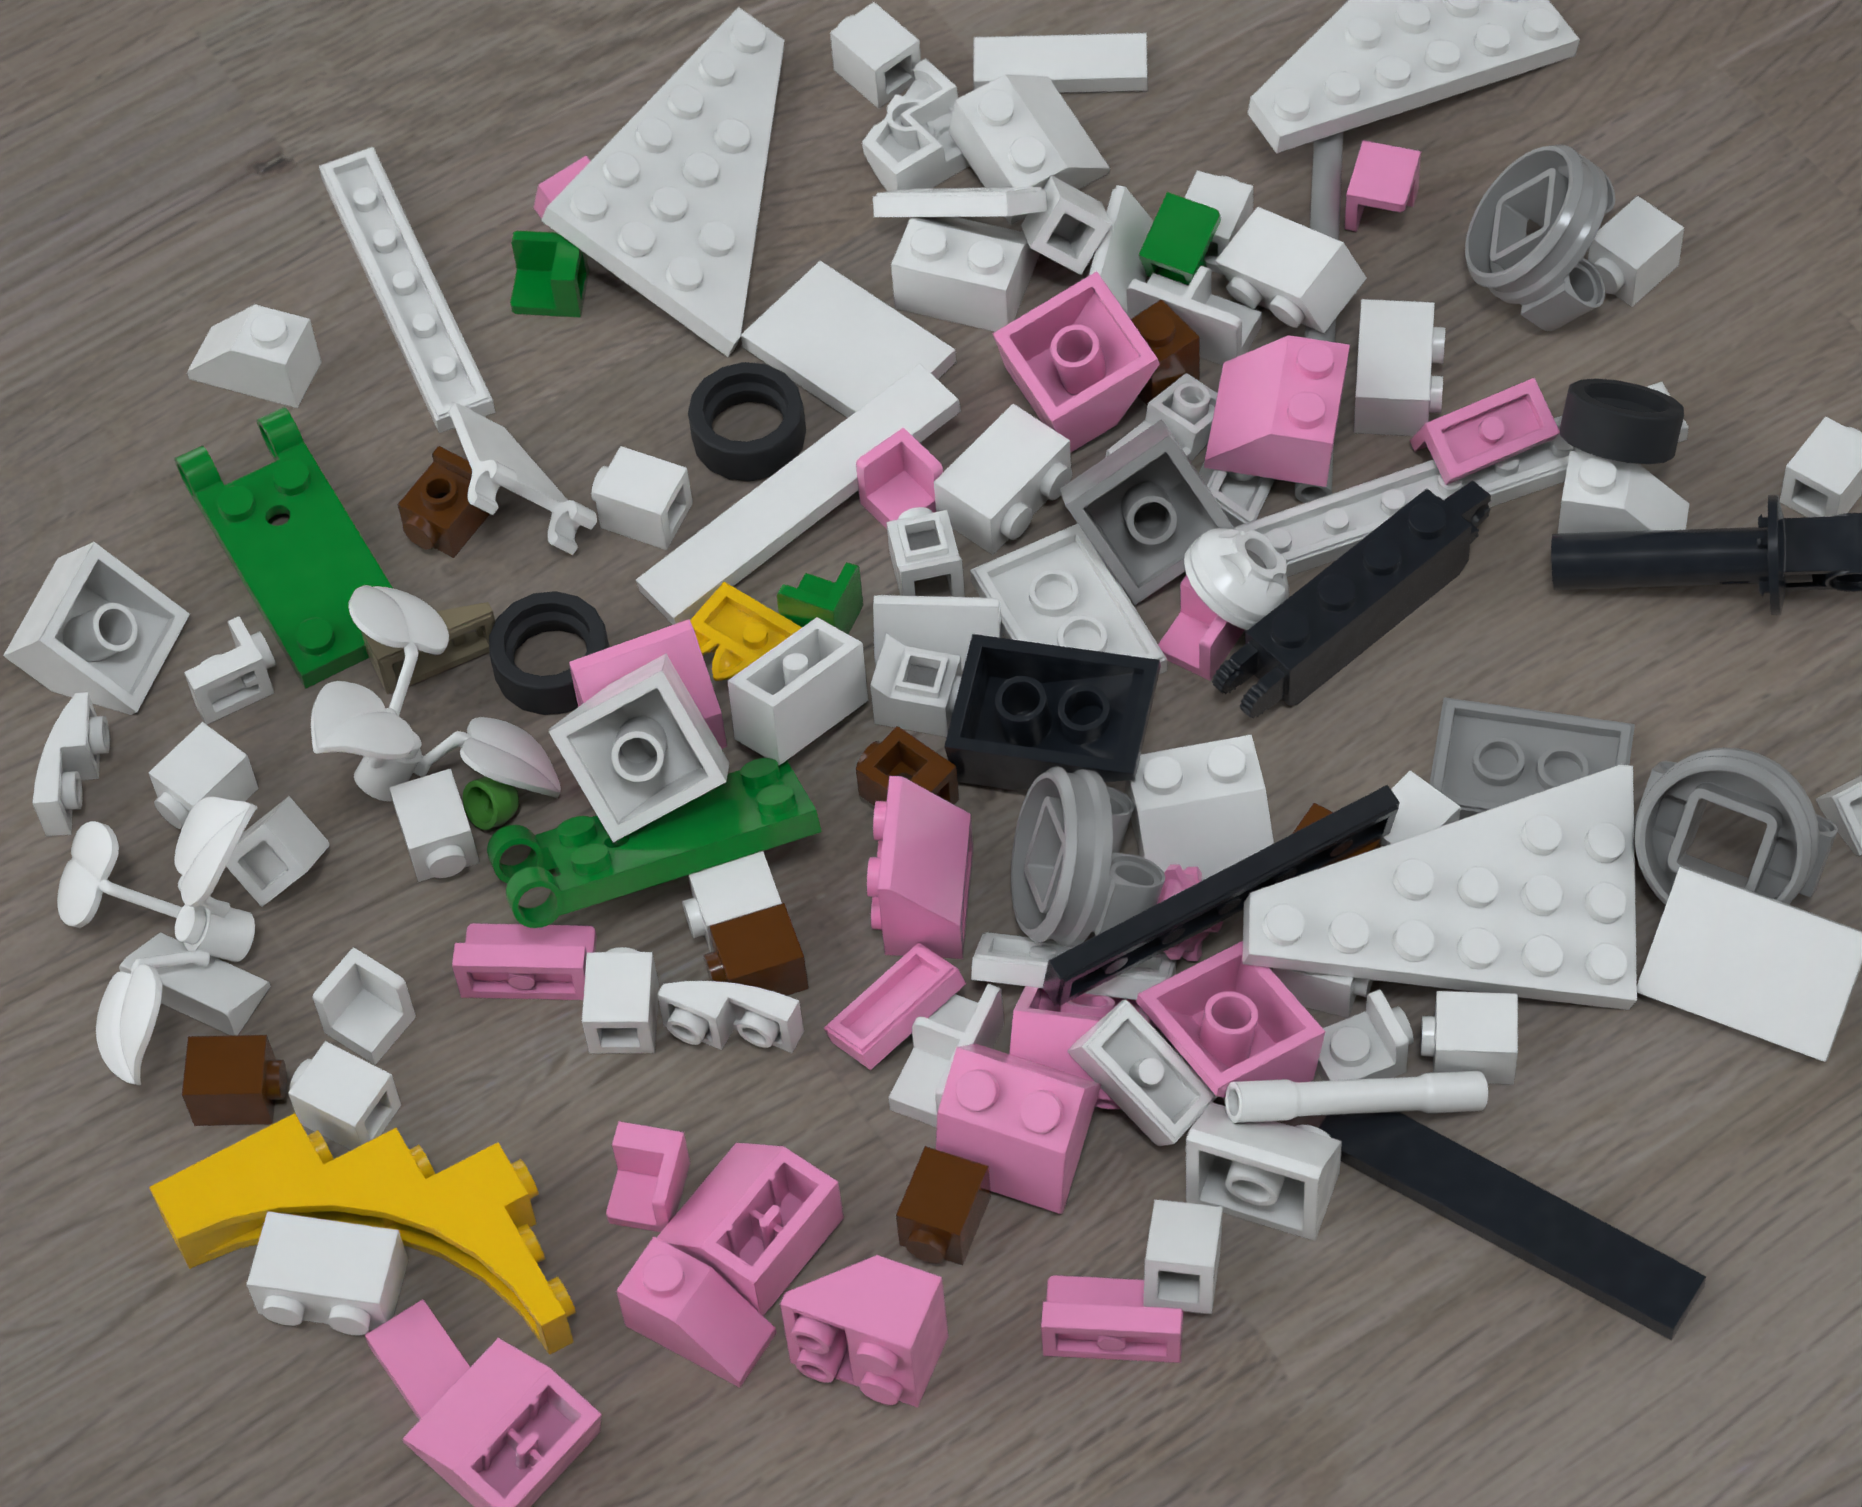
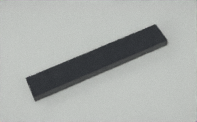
[1043,784,1400,1006]
[1319,1112,1706,1340]

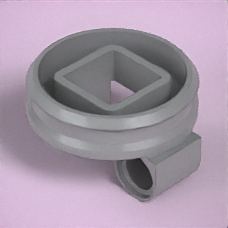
[1465,144,1615,331]
[1634,747,1838,905]
[1011,766,1165,947]

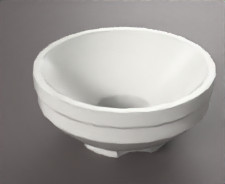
[1184,528,1289,630]

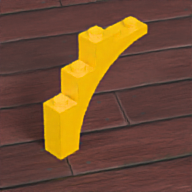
[149,1113,576,1355]

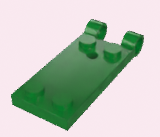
[174,407,393,689]
[487,758,822,928]

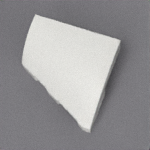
[862,58,970,192]

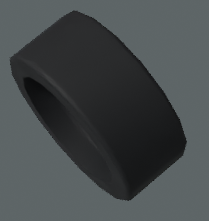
[688,362,806,481]
[1560,378,1684,465]
[489,591,609,715]

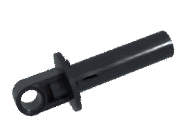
[1551,495,1862,615]

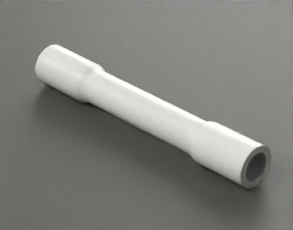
[1225,1071,1488,1123]

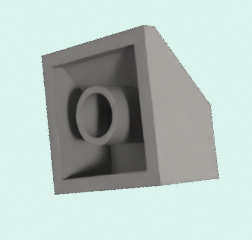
[1059,419,1235,605]

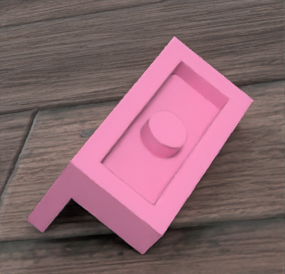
[1409,378,1560,485]
[452,924,597,1000]
[1041,1275,1184,1363]

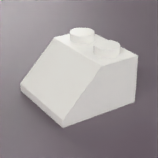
[948,74,1110,225]
[891,217,1040,332]
[3,542,190,715]
[548,653,729,842]
[1125,735,1274,881]
[1186,1102,1342,1241]

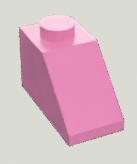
[616,1237,776,1388]

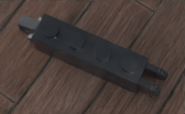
[1212,480,1491,719]

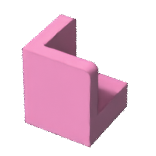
[1345,141,1421,232]
[856,427,943,529]
[1158,575,1245,681]
[606,1121,690,1232]

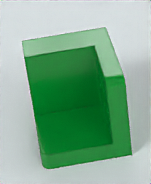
[1138,192,1221,286]
[510,231,589,318]
[776,562,864,634]

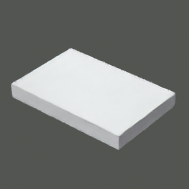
[741,261,956,418]
[970,523,1167,674]
[1637,866,1862,1062]

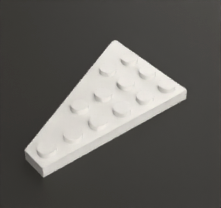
[1248,0,1580,153]
[541,7,785,357]
[1242,764,1637,1010]

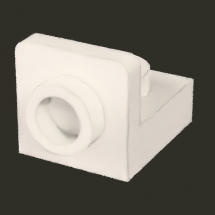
[184,616,276,725]
[1316,989,1414,1081]

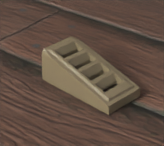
[361,602,495,695]

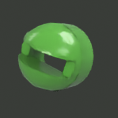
[462,776,519,830]

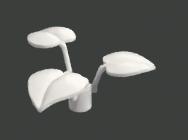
[311,585,561,801]
[57,796,258,1085]

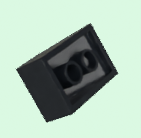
[944,634,1161,790]

